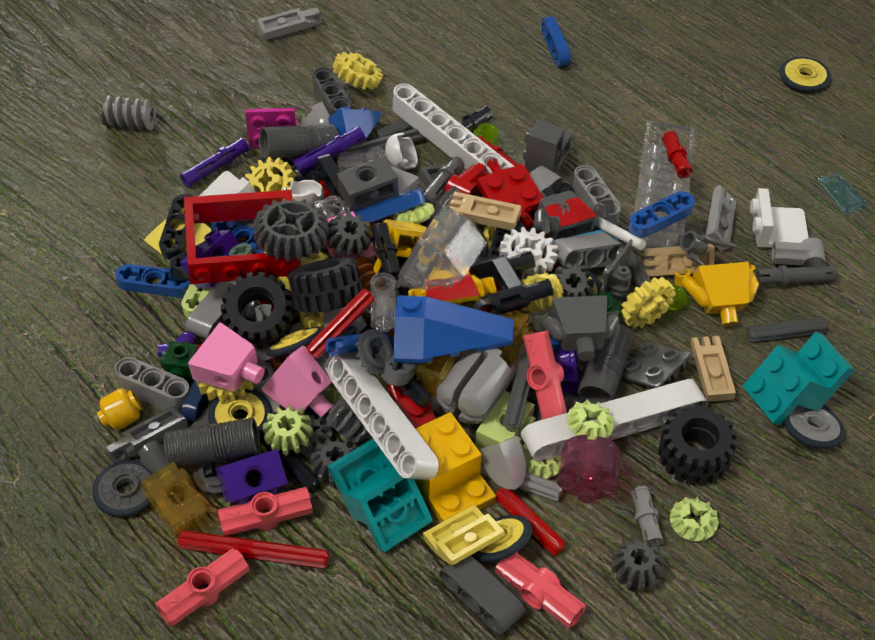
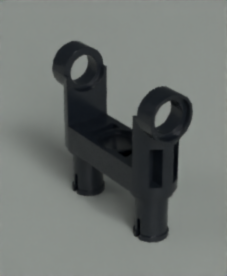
[454,250,554,315]

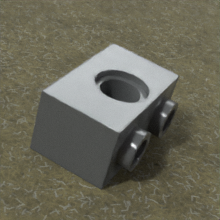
[337,156,399,212]

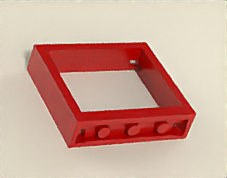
[184,190,301,285]

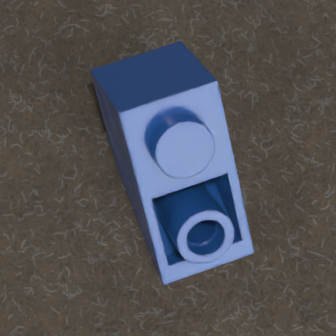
[328,107,381,138]

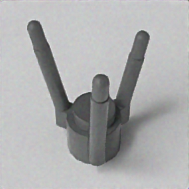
[680,231,736,266]

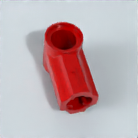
[444,163,490,198]

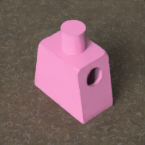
[188,323,265,391]
[261,346,333,418]

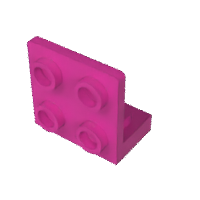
[245,108,298,149]

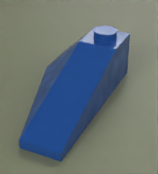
[394,296,514,363]

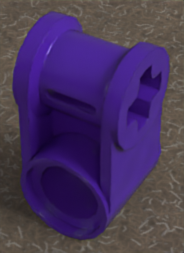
[553,349,580,394]

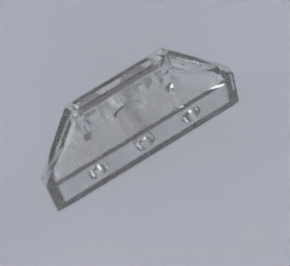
[398,205,487,290]

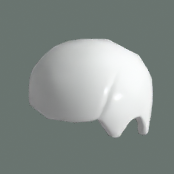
[385,133,418,171]
[283,180,325,205]

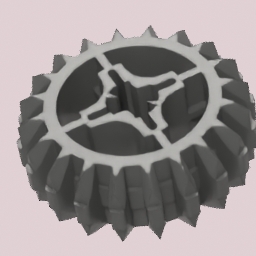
[253,197,329,262]

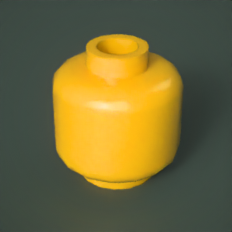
[97,388,143,431]

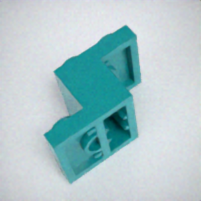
[742,332,855,425]
[327,439,433,552]

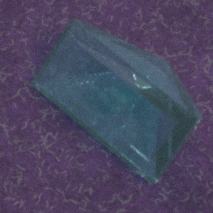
[818,171,868,214]

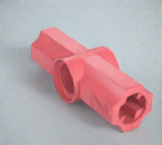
[523,330,567,420]
[218,487,313,536]
[155,548,250,627]
[495,553,586,628]

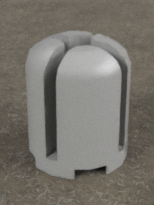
[436,348,516,425]

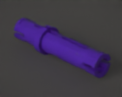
[293,125,367,175]
[180,137,250,188]

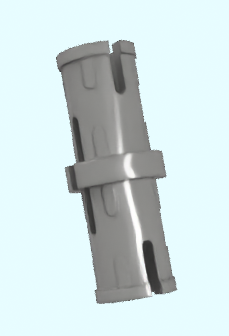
[631,486,664,548]

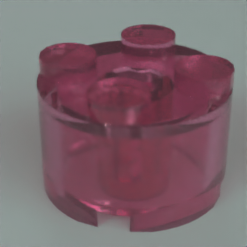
[557,435,621,503]

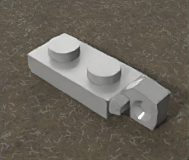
[257,7,321,40]

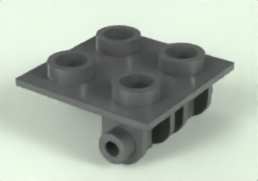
[599,239,633,308]
[621,342,691,391]

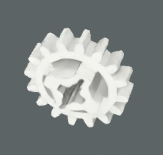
[499,227,558,278]

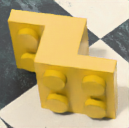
[414,412,496,523]

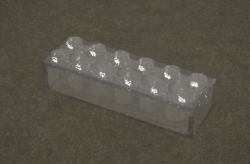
[632,121,696,250]

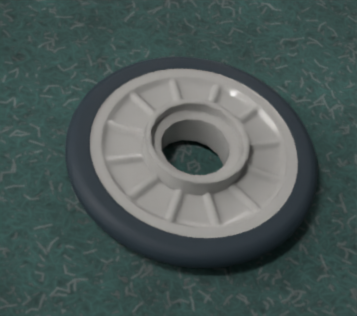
[783,405,845,449]

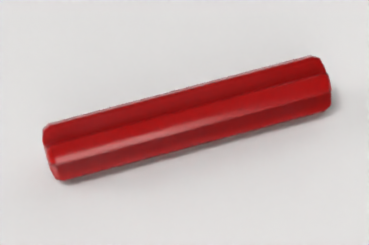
[306,289,375,359]
[496,487,566,555]

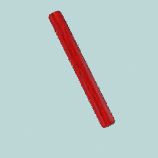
[178,530,329,568]

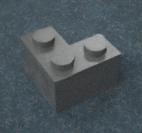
[523,119,573,173]

